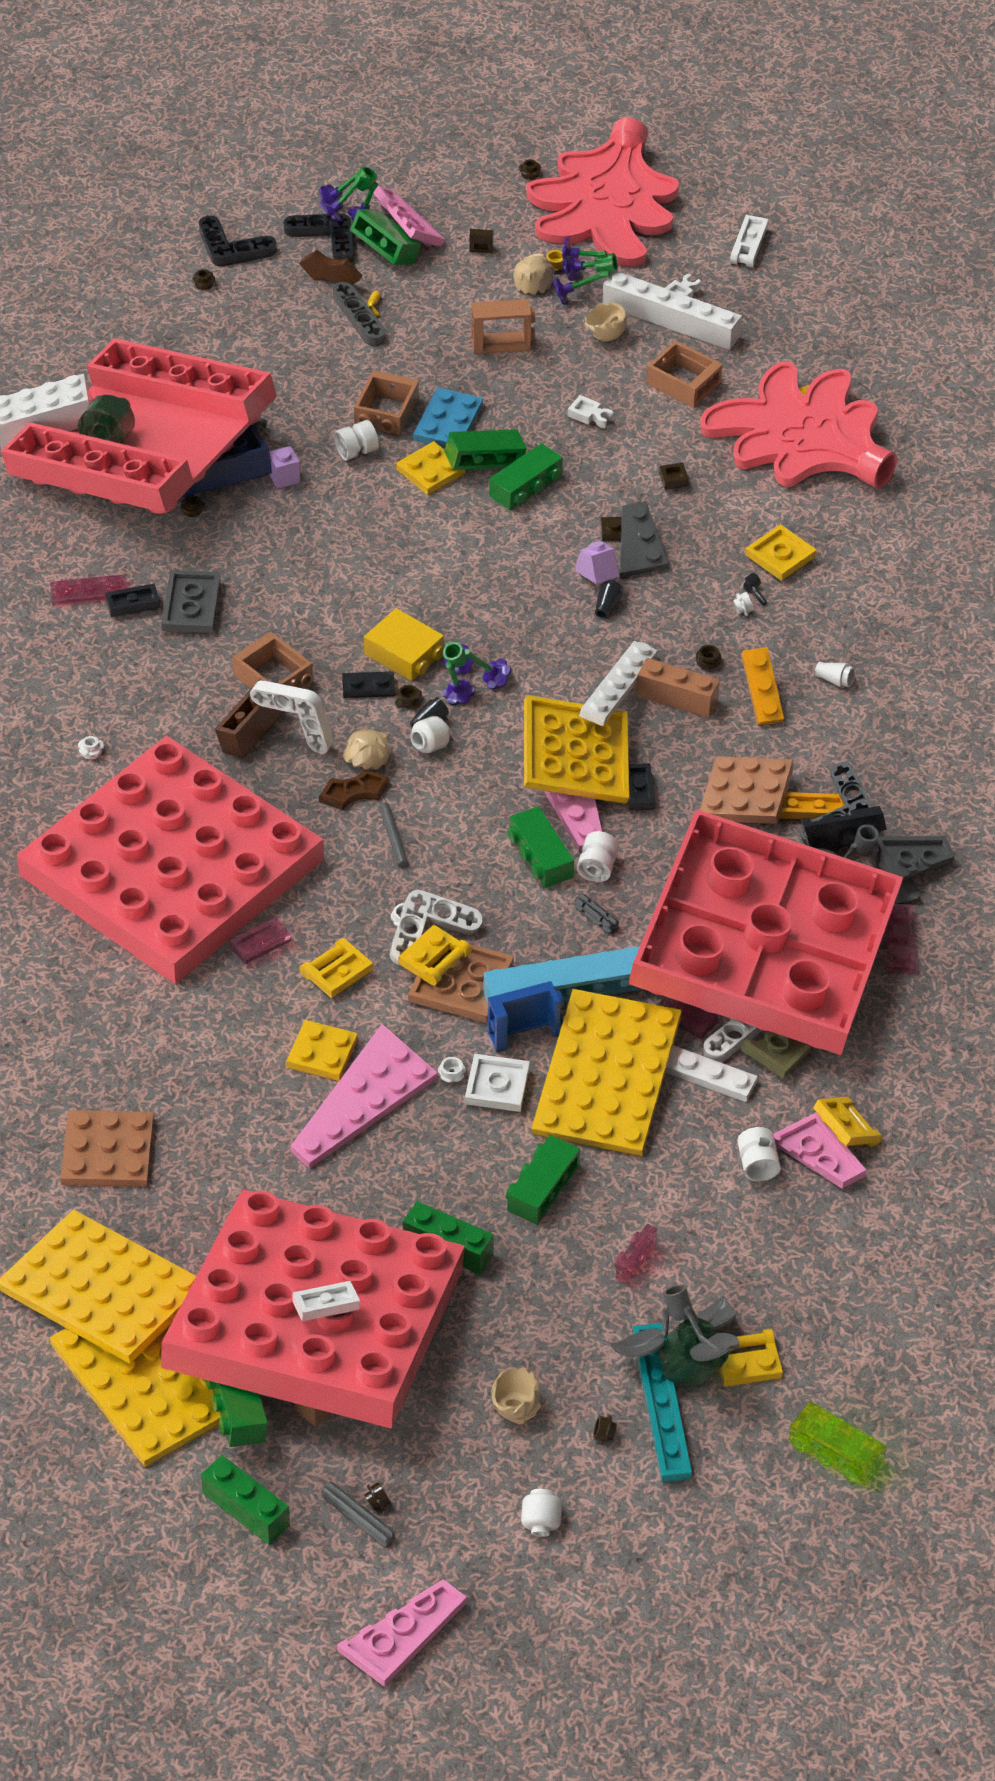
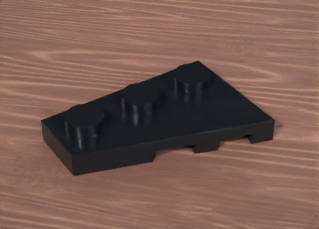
[801,806,887,851]

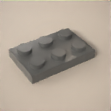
[161,570,221,634]

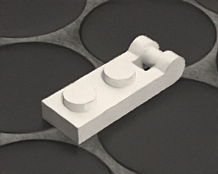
[730,215,769,268]

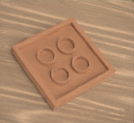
[700,756,794,824]
[408,944,514,1023]
[60,1110,154,1187]

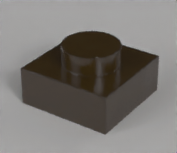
[469,229,494,254]
[659,462,689,490]
[601,517,621,541]

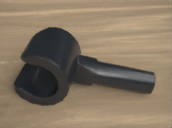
[743,573,768,606]

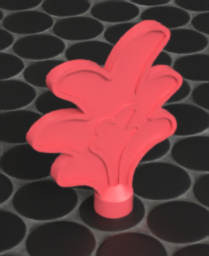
[526,118,679,267]
[701,361,897,489]

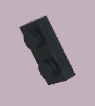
[105,583,161,617]
[342,671,395,698]
[628,763,655,811]

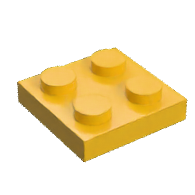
[396,441,465,495]
[745,524,817,581]
[286,1020,358,1081]

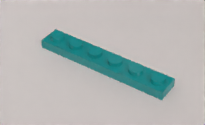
[632,1323,692,1483]

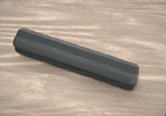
[322,1482,395,1547]

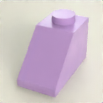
[269,446,300,489]
[575,541,619,584]

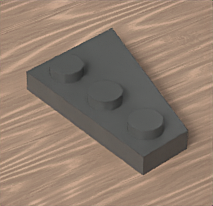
[619,501,668,578]
[876,836,954,880]

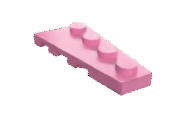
[374,186,446,247]
[337,1579,467,1687]

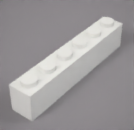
[602,271,742,350]

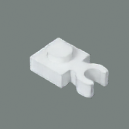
[665,274,701,298]
[567,395,613,428]

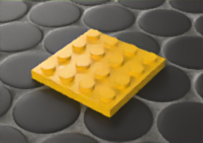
[524,695,629,804]

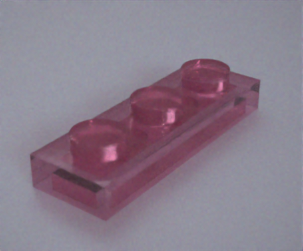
[50,574,127,606]
[886,904,916,974]

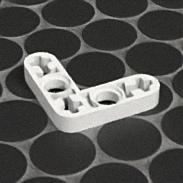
[250,681,334,754]
[390,890,482,965]
[703,1018,762,1063]

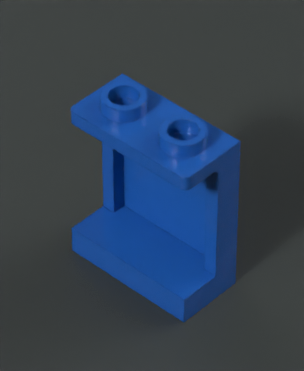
[487,981,564,1053]

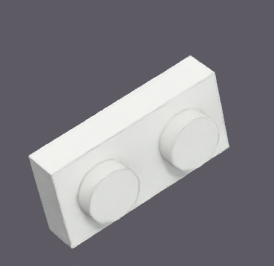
[293,1281,360,1321]

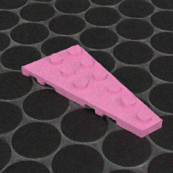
[291,1024,438,1169]

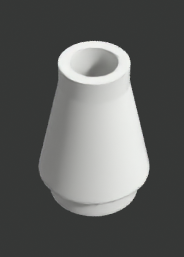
[815,662,856,688]

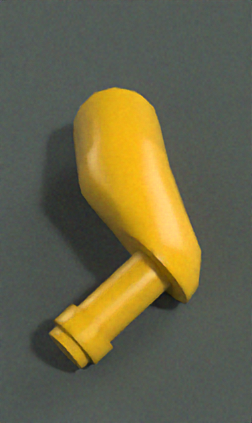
[367,291,381,317]

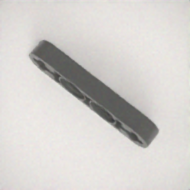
[333,282,385,346]

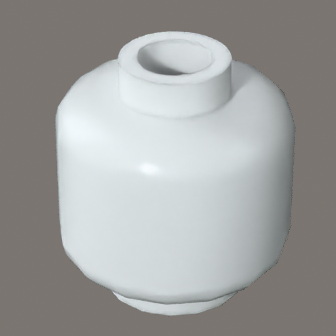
[411,716,450,753]
[521,1489,562,1537]

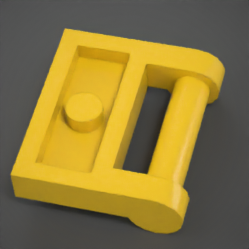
[398,925,472,986]
[299,938,373,998]
[813,1097,883,1148]
[717,1329,783,1387]

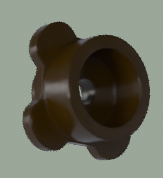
[395,685,422,709]

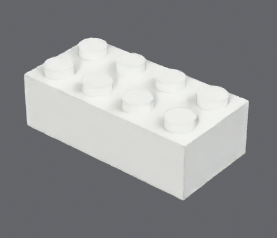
[0,374,96,449]

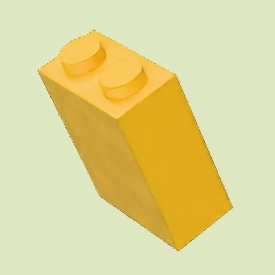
[364,608,444,681]

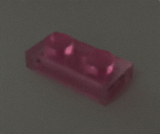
[230,917,291,965]
[658,997,718,1039]
[614,1223,657,1285]

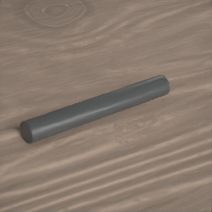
[379,803,408,868]

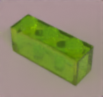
[788,1401,887,1487]

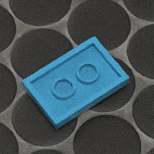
[413,387,483,448]

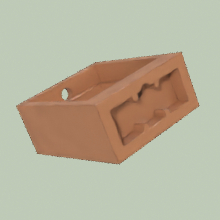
[471,299,535,354]
[646,341,723,408]
[354,370,419,436]
[232,631,313,700]

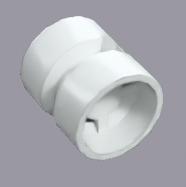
[334,420,379,461]
[577,831,619,882]
[737,1127,781,1181]

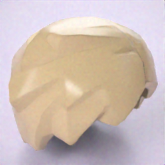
[513,253,555,295]
[585,302,627,342]
[343,729,391,770]
[491,1367,541,1425]

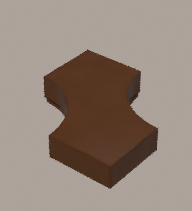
[299,250,363,285]
[319,769,390,810]

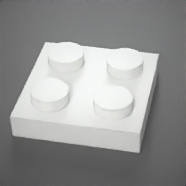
[465,1054,530,1112]

